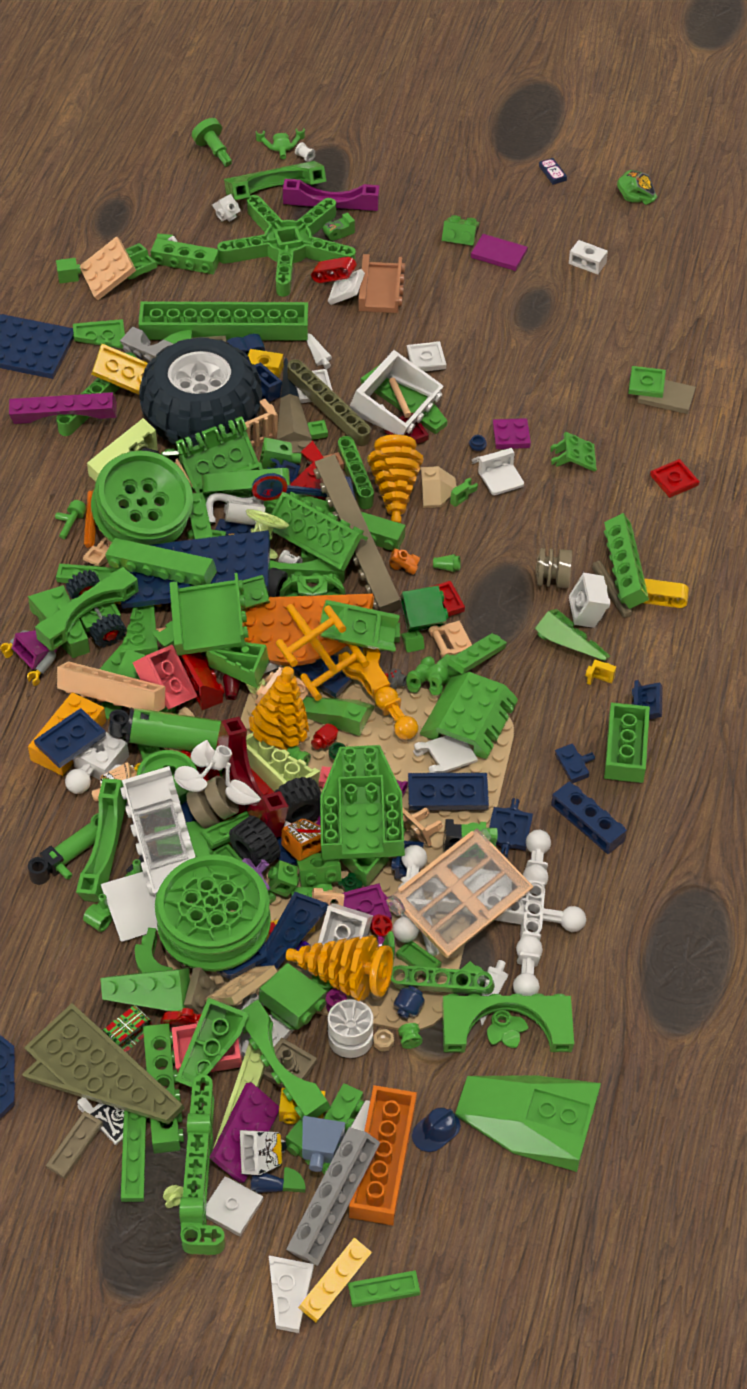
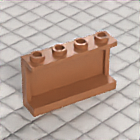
[359,254,405,313]

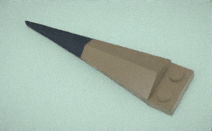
[277,358,312,458]

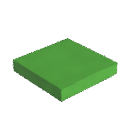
[628,366,666,398]

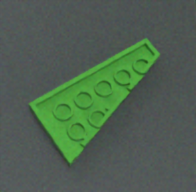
[361,365,447,434]

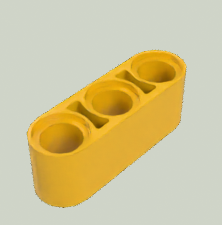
[643,579,689,608]

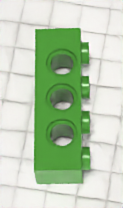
[151,238,219,275]

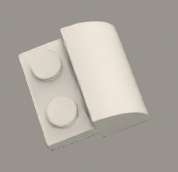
[224,500,265,525]

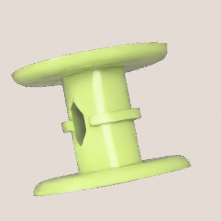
[246,509,289,559]

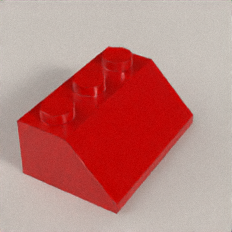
[178,652,225,710]

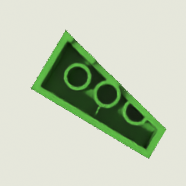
[28,585,90,658]

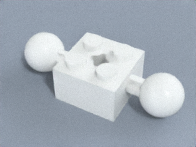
[65,732,129,794]

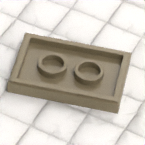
[638,380,696,414]

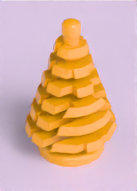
[367,434,424,523]
[249,666,309,751]
[286,935,393,1001]

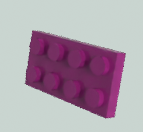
[209,1082,279,1183]

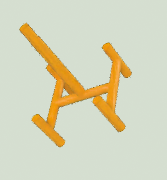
[276,604,370,701]

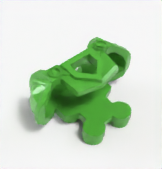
[280,573,345,597]

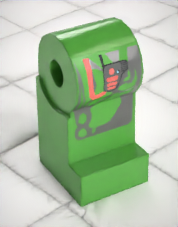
[323,212,355,241]

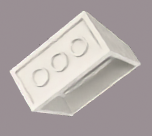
[349,350,444,435]

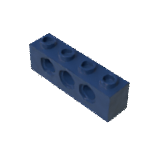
[551,781,627,854]

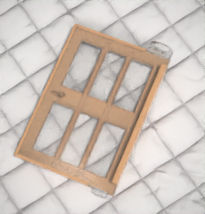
[386,828,534,958]

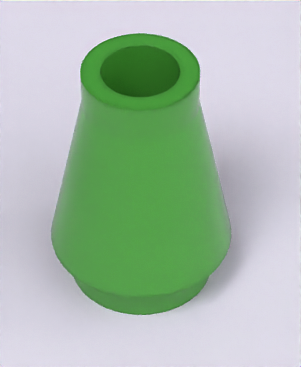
[433,554,461,572]

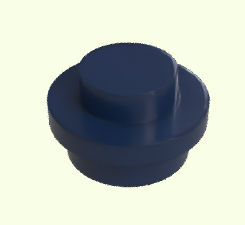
[469,435,487,451]

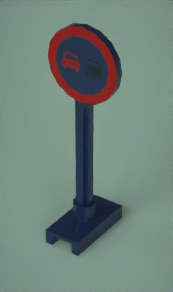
[251,473,356,501]

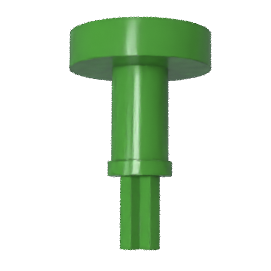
[191,118,232,167]

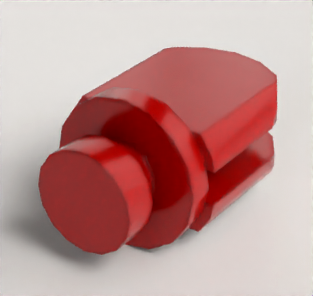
[311,723,338,750]

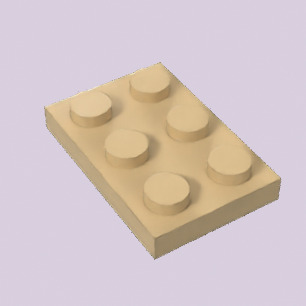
[205,966,277,1007]

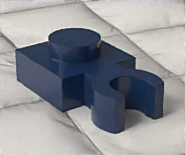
[267,458,301,482]

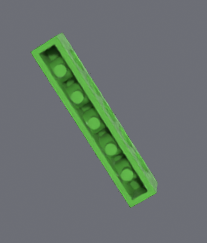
[604,513,649,609]
[143,1024,184,1154]

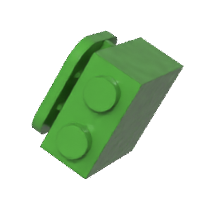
[258,963,327,1030]

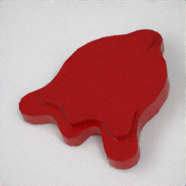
[160,1008,201,1028]

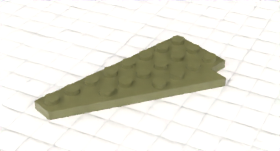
[22,1003,185,1124]

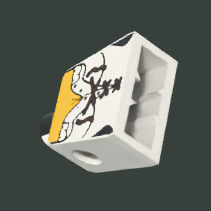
[240,1130,287,1175]

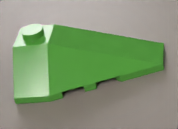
[535,609,611,661]
[303,696,375,736]
[175,998,249,1087]

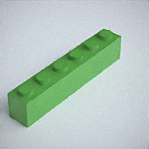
[105,538,217,586]

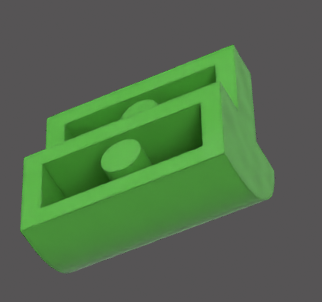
[126,243,157,279]

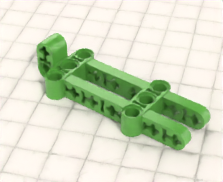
[180,1074,225,1255]

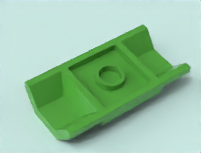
[320,600,400,652]

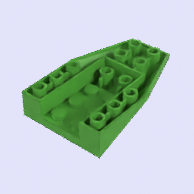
[320,745,405,860]
[455,1075,601,1172]

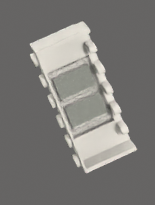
[120,766,195,898]

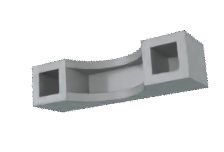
[120,327,173,362]

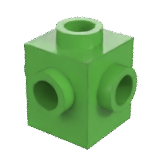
[268,860,299,897]

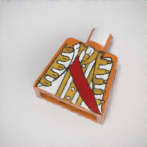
[281,819,321,861]

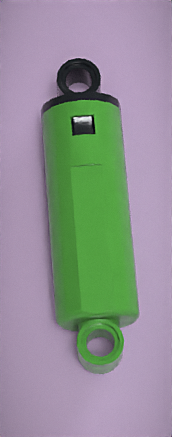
[108,707,221,752]

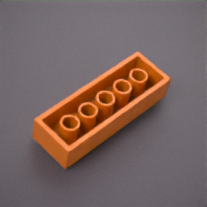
[349,1085,417,1226]

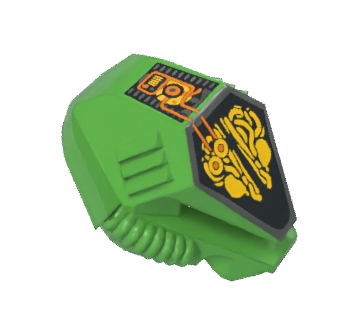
[617,170,657,205]

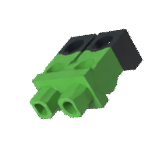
[443,819,498,859]

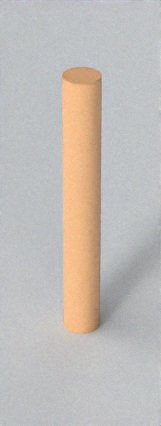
[389,378,411,418]

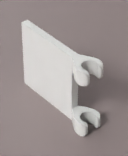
[413,735,478,773]

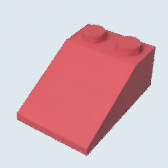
[133,644,198,709]

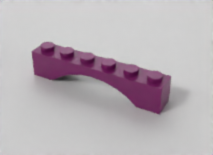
[283,179,380,211]
[9,392,117,424]

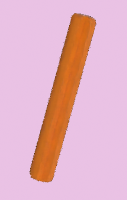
[84,490,96,548]

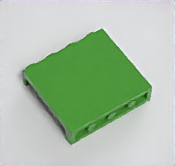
[170,573,249,655]

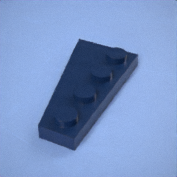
[258,892,329,970]

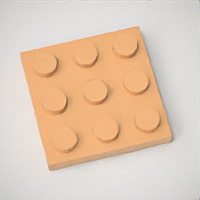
[80,237,136,300]

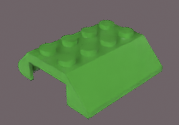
[175,416,263,503]
[420,672,518,759]

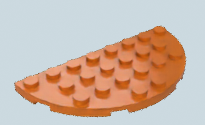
[243,594,374,666]

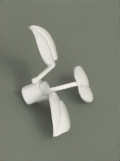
[174,740,261,805]

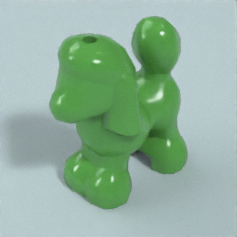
[406,654,461,695]

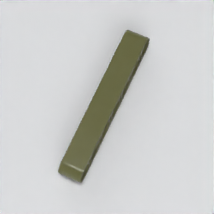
[287,359,371,446]

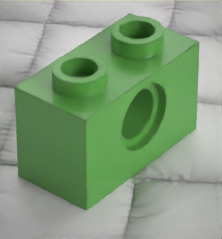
[296,853,342,887]

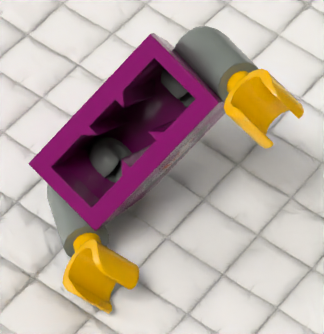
[0,630,61,686]

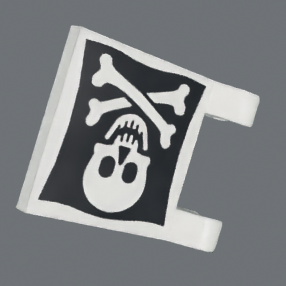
[77,1097,148,1145]

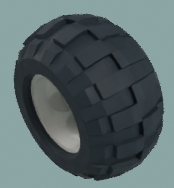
[139,337,262,447]

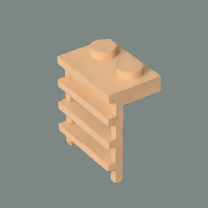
[245,399,278,447]

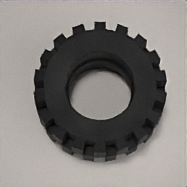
[275,777,322,824]
[229,815,281,867]

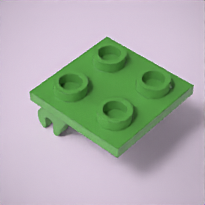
[550,432,597,472]

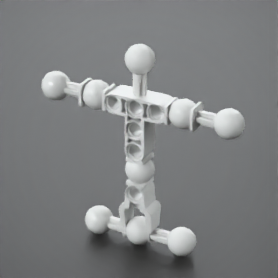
[392,830,586,996]

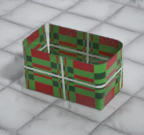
[103,1005,152,1052]

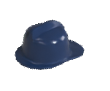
[412,1108,461,1152]

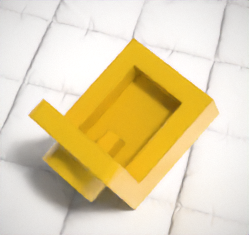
[585,660,616,685]

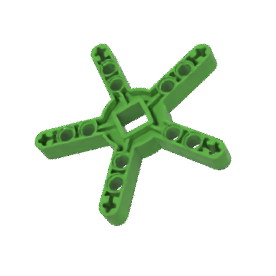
[217,195,356,297]

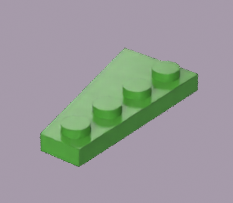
[120,605,158,658]

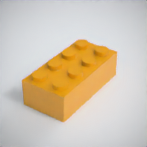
[28,692,106,776]

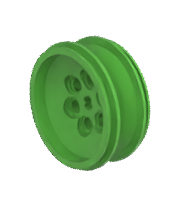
[91,451,193,545]
[155,854,271,971]

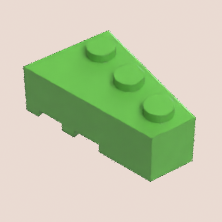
[206,642,269,688]
[340,857,389,887]

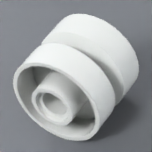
[328,999,373,1058]

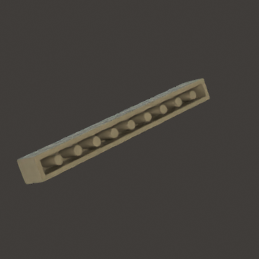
[313,454,401,613]

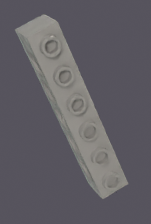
[286,1127,380,1266]

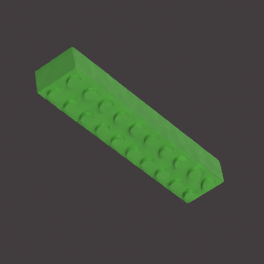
[139,301,308,340]

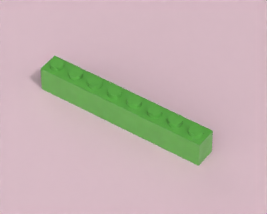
[264,493,406,551]

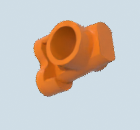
[389,548,420,575]

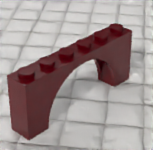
[216,716,288,838]

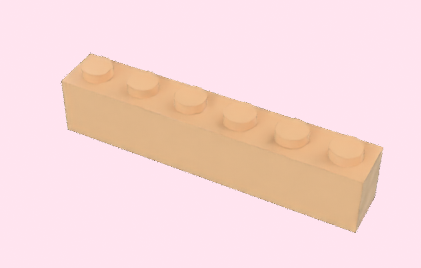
[57,661,165,711]

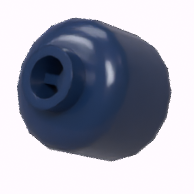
[393,986,425,1019]

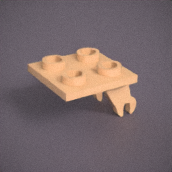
[403,808,443,846]

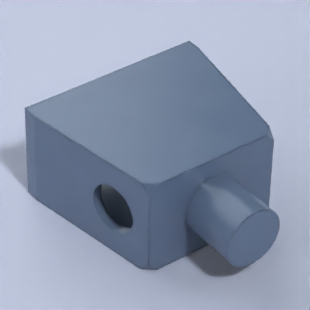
[302,1116,345,1172]

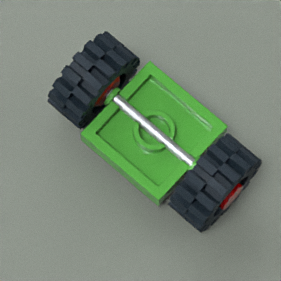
[66,570,127,647]

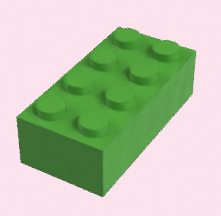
[604,703,650,783]

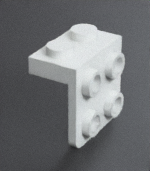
[478,448,524,495]

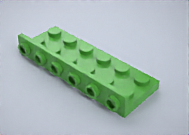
[271,492,368,571]

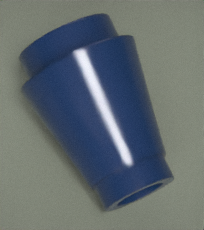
[250,1173,284,1193]

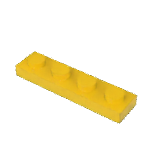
[298,1238,372,1323]

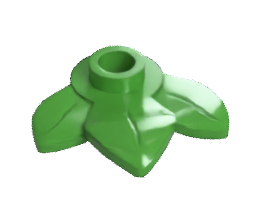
[487,1010,528,1048]

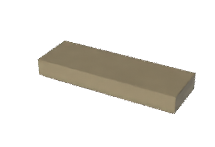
[46,1111,103,1179]

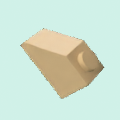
[420,466,456,508]

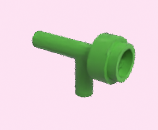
[55,500,86,539]

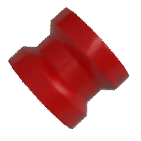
[370,914,393,936]

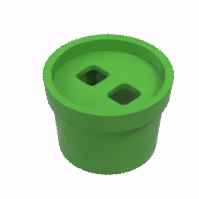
[137,750,197,818]

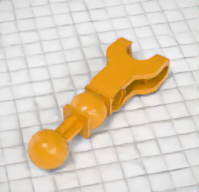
[338,647,419,740]

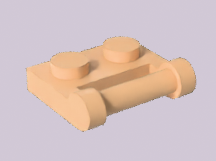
[428,620,472,658]

